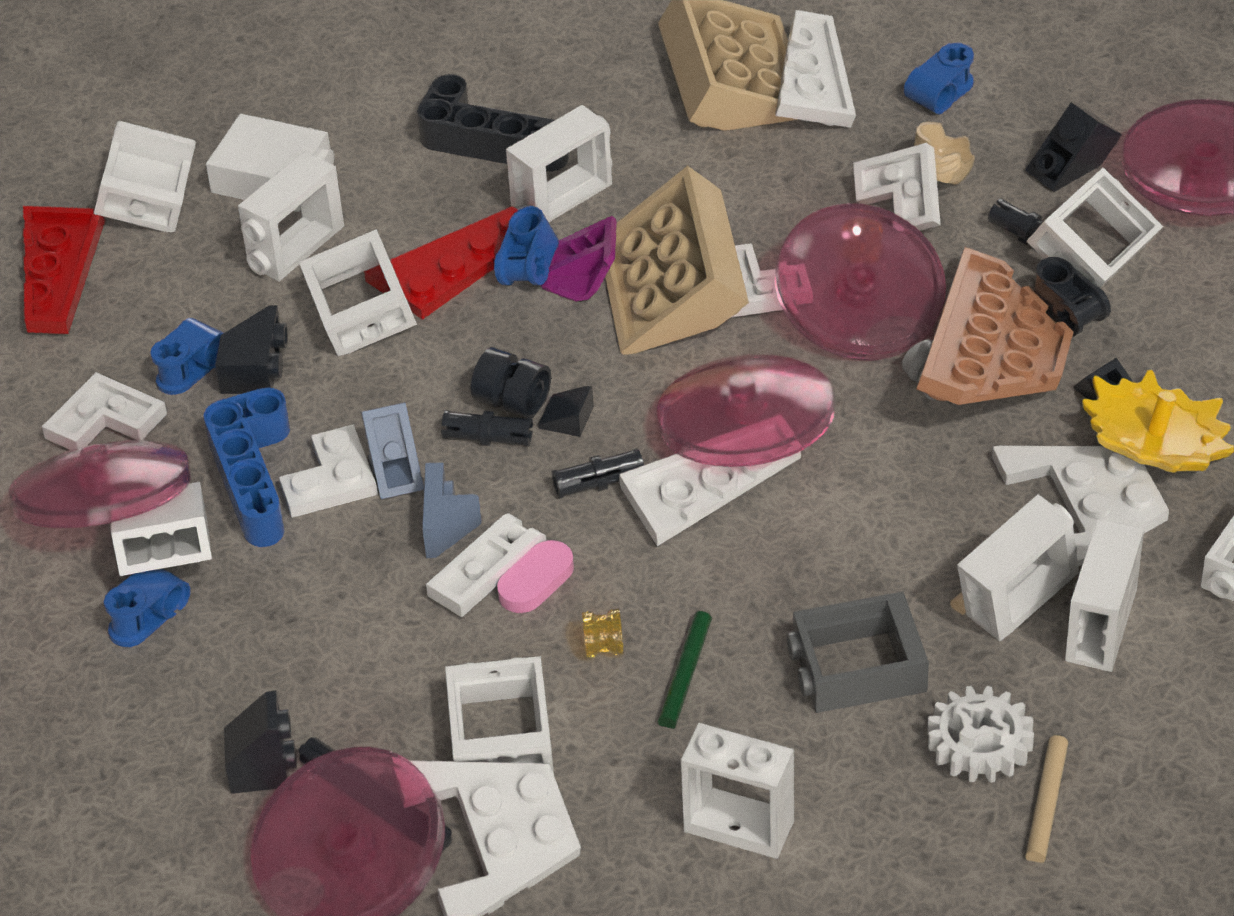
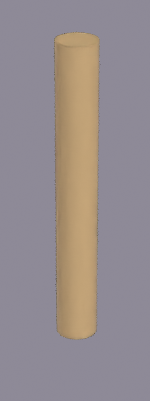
[1026,735,1068,863]

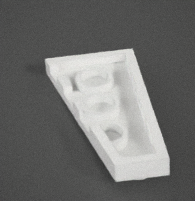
[619,417,801,546]

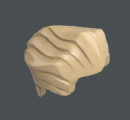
[914,122,975,185]

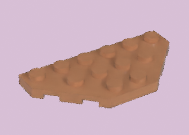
[916,247,1073,405]

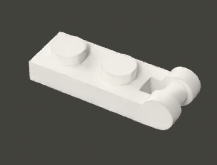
[426,513,546,617]

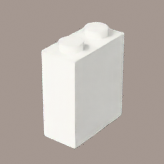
[206,114,334,212]
[110,482,212,576]
[1065,519,1144,672]

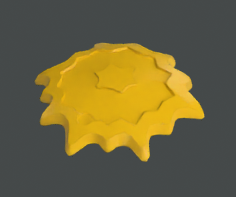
[1082,370,1234,473]

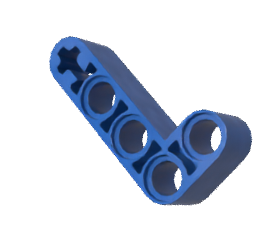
[204,388,290,547]

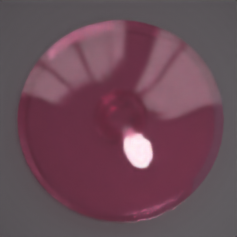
[1123,99,1234,216]
[775,203,946,361]
[657,355,835,467]
[9,440,191,528]
[251,747,445,916]

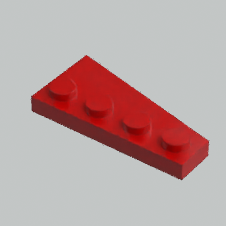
[23,206,105,334]
[364,206,518,320]

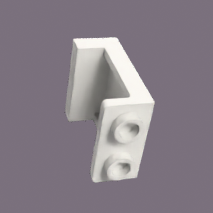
[94,121,196,232]

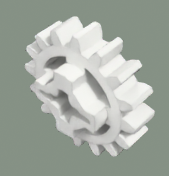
[928,686,1034,783]

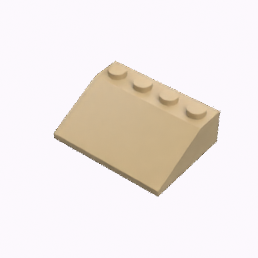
[658,0,798,131]
[605,165,749,355]

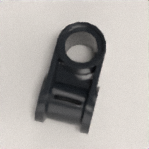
[1033,257,1111,337]

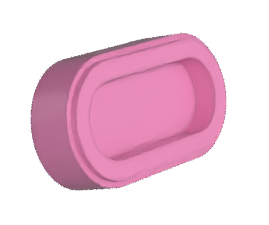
[497,540,574,613]

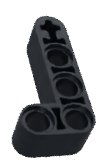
[417,74,569,172]

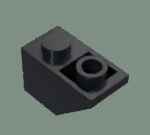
[1025,102,1122,192]
[215,305,288,394]
[224,690,297,794]

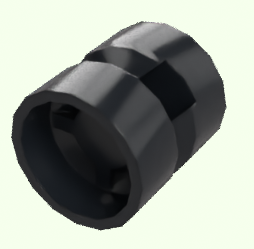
[470,347,552,419]

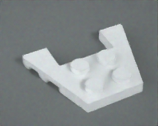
[992,445,1169,567]
[394,760,581,916]

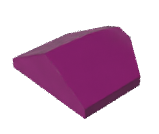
[541,215,617,301]

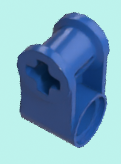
[904,43,974,115]
[494,206,559,285]
[150,318,223,395]
[104,568,191,647]

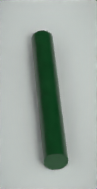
[658,611,712,729]

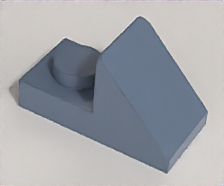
[361,402,424,499]
[423,463,482,558]

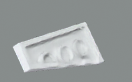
[775,10,856,128]

